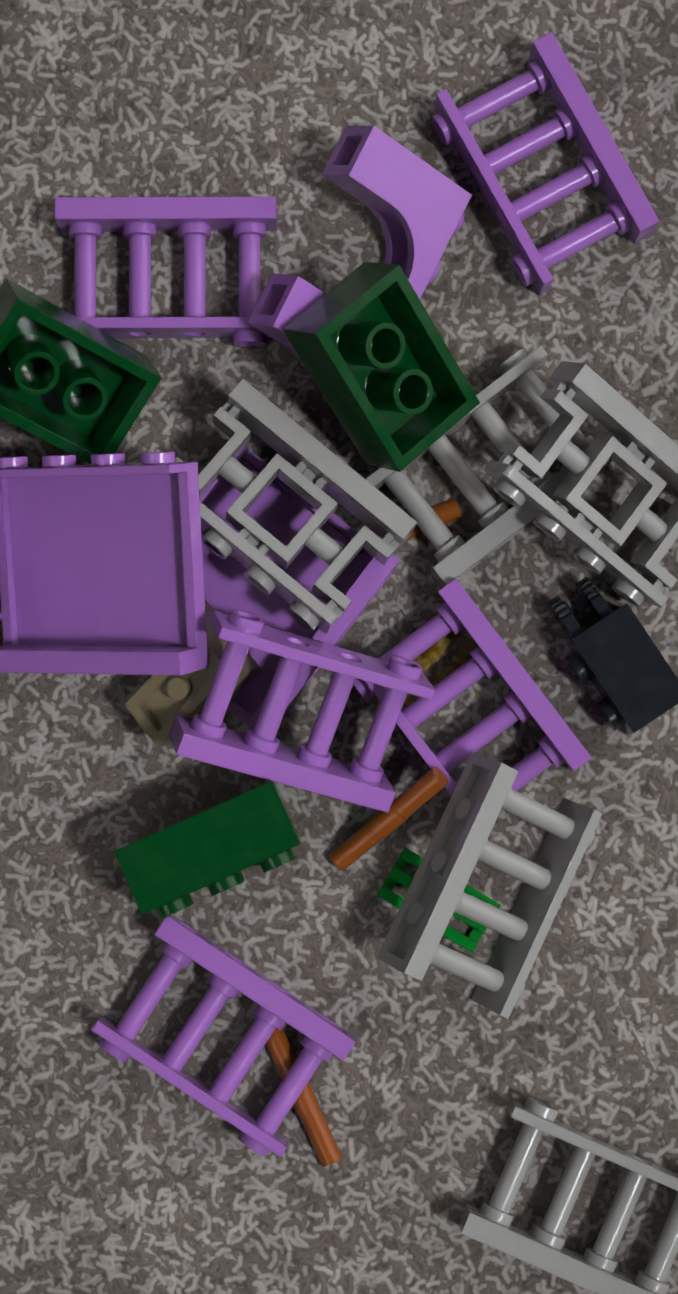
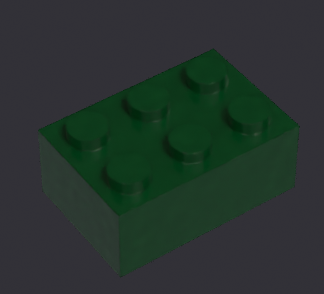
[283,262,480,472]
[0,278,162,464]
[114,781,302,920]

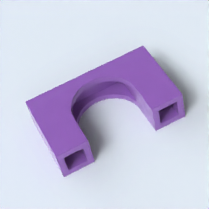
[247,125,472,354]

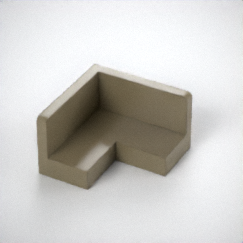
[124,600,262,747]

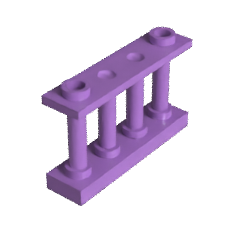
[431,32,660,296]
[55,197,277,348]
[353,578,592,834]
[169,609,436,813]
[92,914,357,1157]

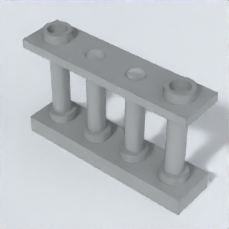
[366,346,613,588]
[377,752,602,1019]
[458,1097,678,1294]

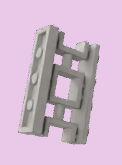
[484,361,678,608]
[175,379,417,634]

